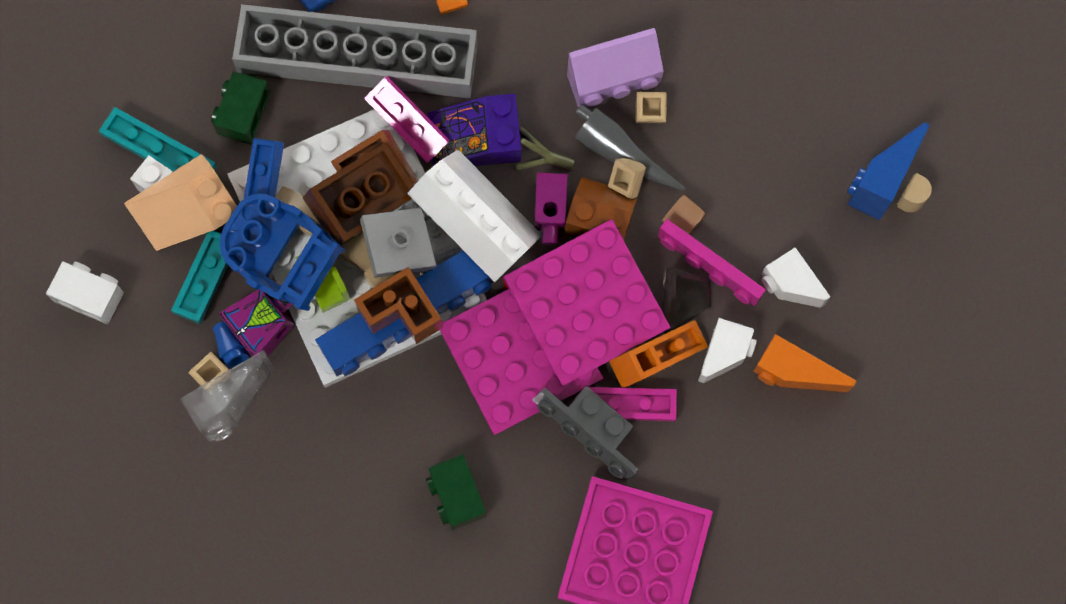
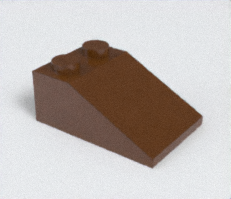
[302,143,414,245]

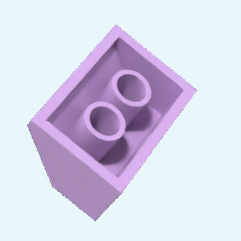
[567,28,664,107]

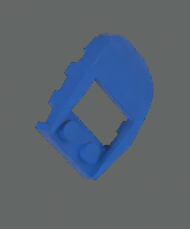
[220,193,346,311]

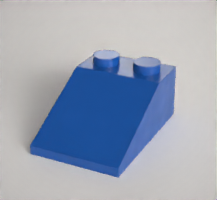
[847,122,930,220]

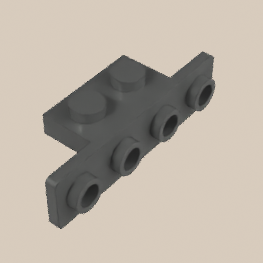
[532,386,639,481]

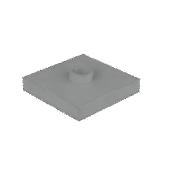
[360,208,436,278]

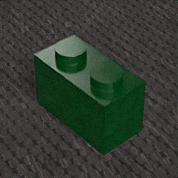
[211,71,271,145]
[425,455,487,531]

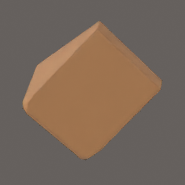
[662,194,706,235]

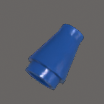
[213,321,249,368]

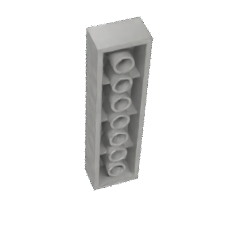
[232,4,478,98]

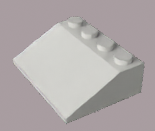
[407,150,540,282]

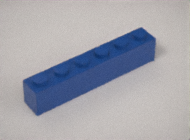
[315,250,494,377]

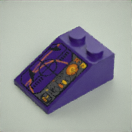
[428,94,521,167]

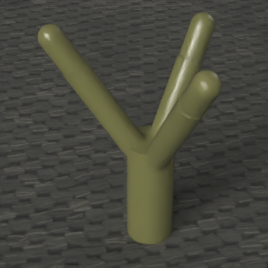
[515,127,575,171]

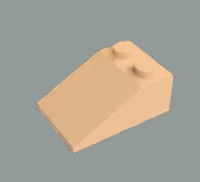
[124,154,237,251]

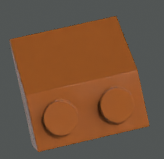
[564,177,639,241]

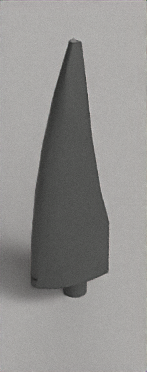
[575,104,686,191]

